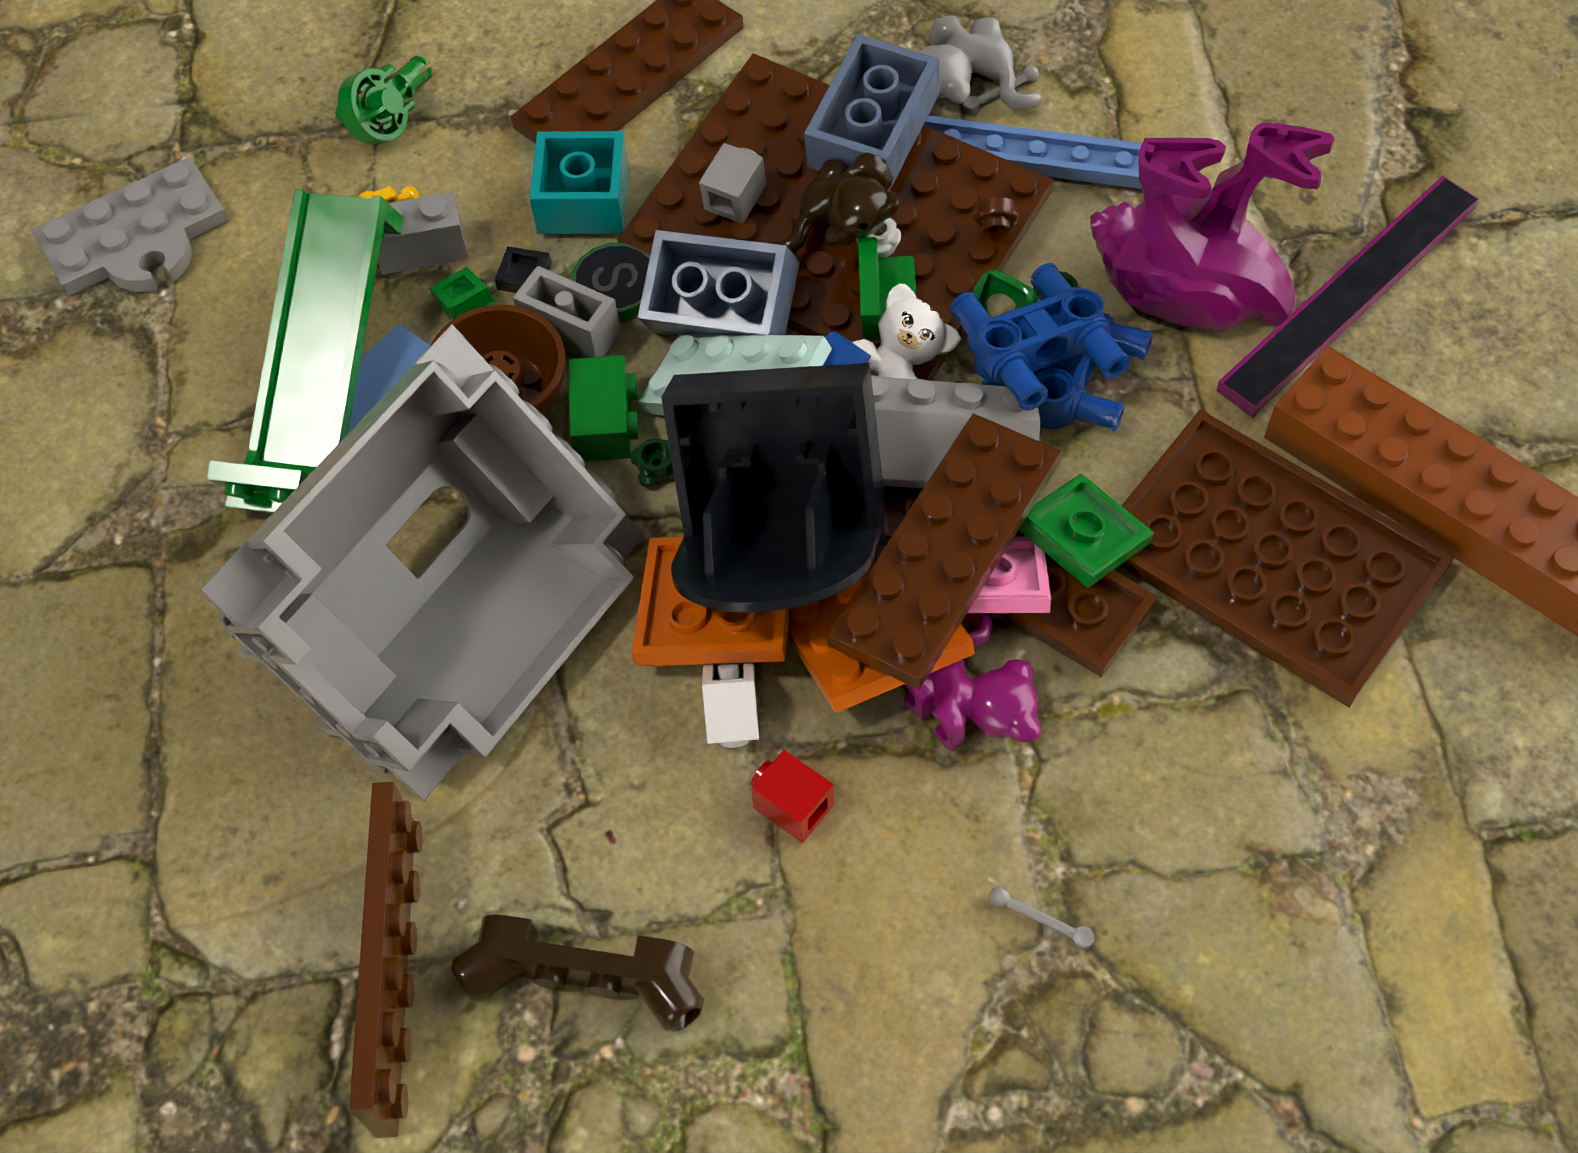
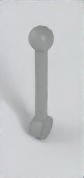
[963,66,1039,114]
[989,886,1095,950]

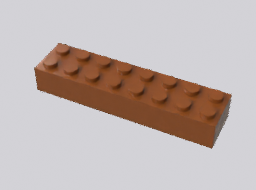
[1264,346,1578,636]

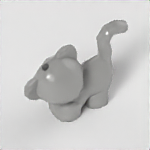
[919,15,1041,110]

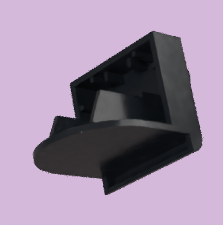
[661,363,888,612]

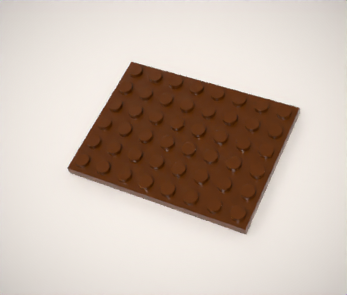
[617,53,1054,381]

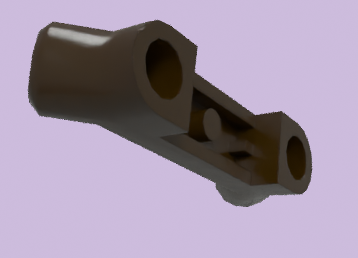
[451,914,704,1032]

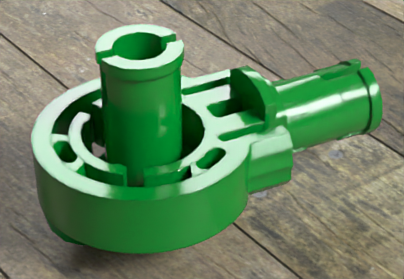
[335,56,433,145]

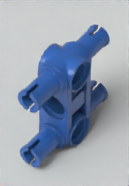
[950,263,1131,411]
[982,306,1153,432]

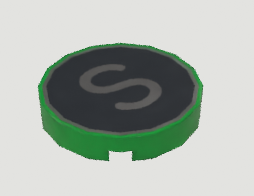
[571,243,650,321]

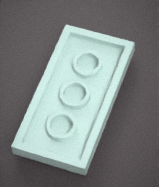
[638,334,832,415]

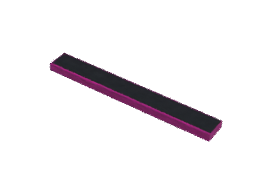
[1216,176,1479,417]

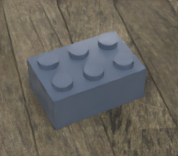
[804,34,940,191]
[638,230,799,336]

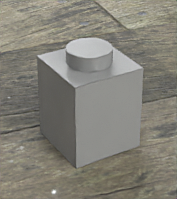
[699,143,767,224]

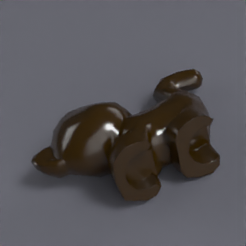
[768,152,900,254]

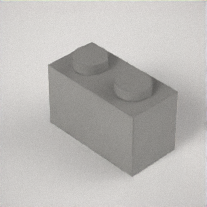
[378,191,469,275]
[513,266,621,358]

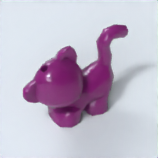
[904,613,1041,751]

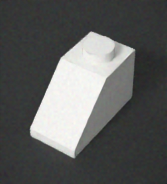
[702,662,759,748]

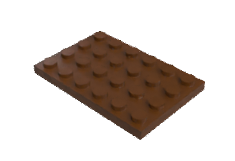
[1120,409,1455,708]

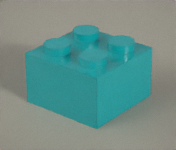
[530,131,629,234]

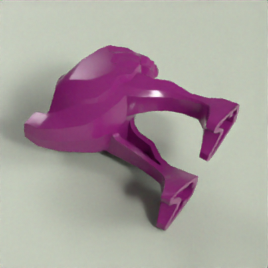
[1090,122,1335,332]

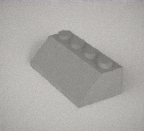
[871,375,1040,489]

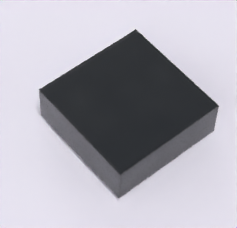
[495,246,552,293]

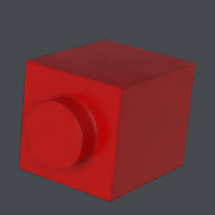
[751,749,834,843]

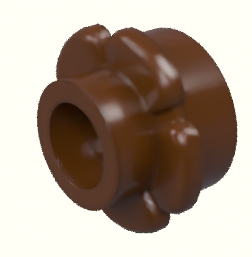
[974,197,1019,234]

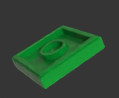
[1019,473,1154,588]

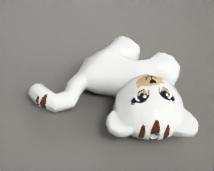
[852,283,961,379]

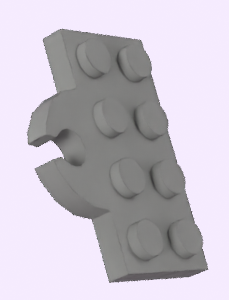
[31,157,229,297]

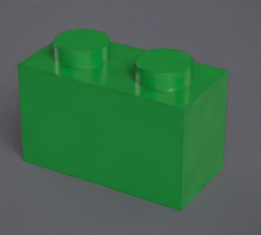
[569,355,639,462]

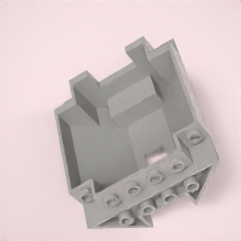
[201,324,645,801]

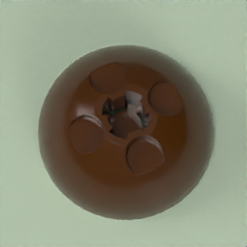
[430,305,566,414]

